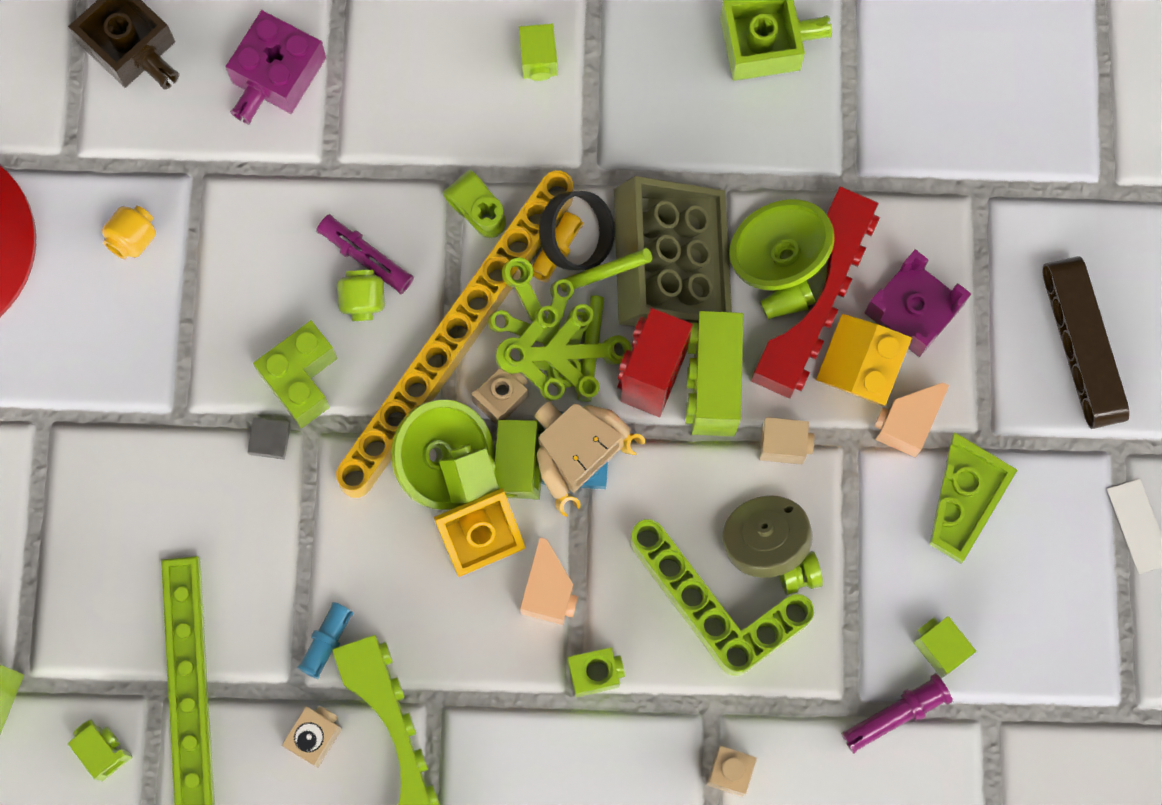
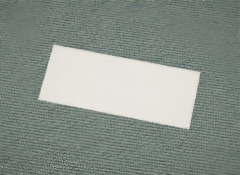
[1107,479,1162,574]

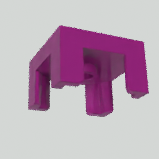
[864,249,971,358]

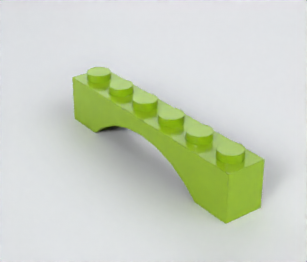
[332,635,440,805]

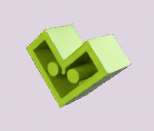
[253,320,338,429]

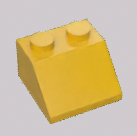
[816,314,912,406]

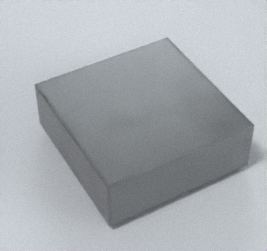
[247,417,291,460]

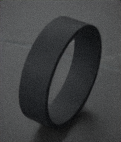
[539,191,615,270]

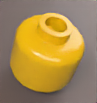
[102,206,156,259]

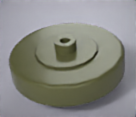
[723,496,813,578]

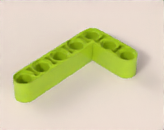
[630,519,814,676]

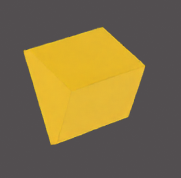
[434,488,526,577]

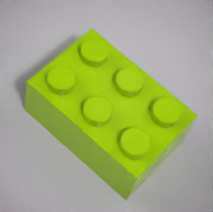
[685,311,743,437]

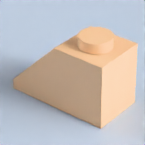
[874,382,949,458]
[520,538,578,625]

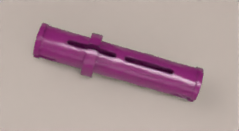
[316,214,414,295]

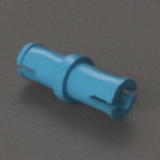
[297,602,354,679]

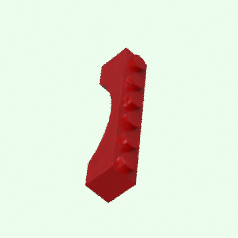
[751,186,880,399]

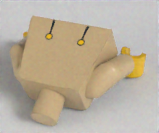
[534,402,645,517]

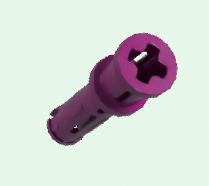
[841,673,953,754]

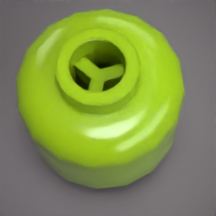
[337,270,385,321]

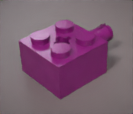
[225,10,326,125]

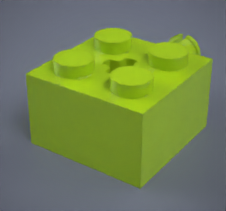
[720,0,832,81]

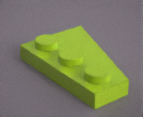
[929,432,1018,564]

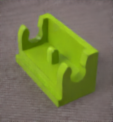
[494,420,545,500]

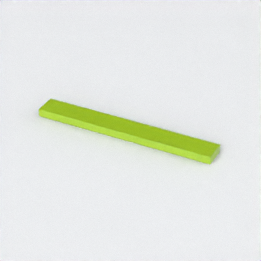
[161,556,215,805]

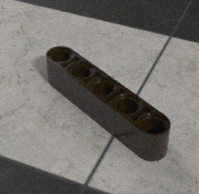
[1042,256,1130,429]

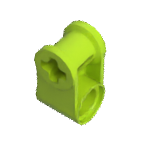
[442,169,506,238]

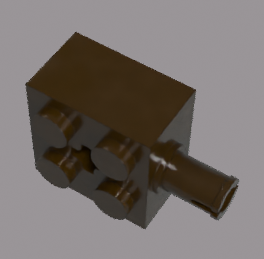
[68,0,179,89]

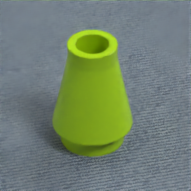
[760,281,816,320]

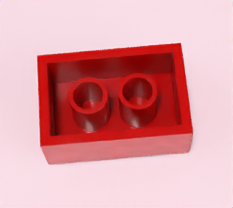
[617,308,693,418]

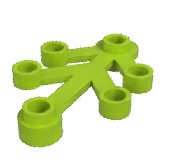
[488,257,590,388]
[496,304,632,401]

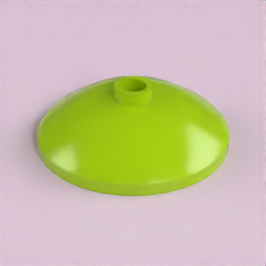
[729,199,834,290]
[391,400,495,510]

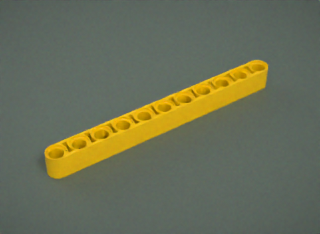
[336,171,573,498]

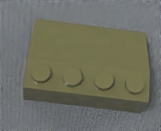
[614,176,732,327]

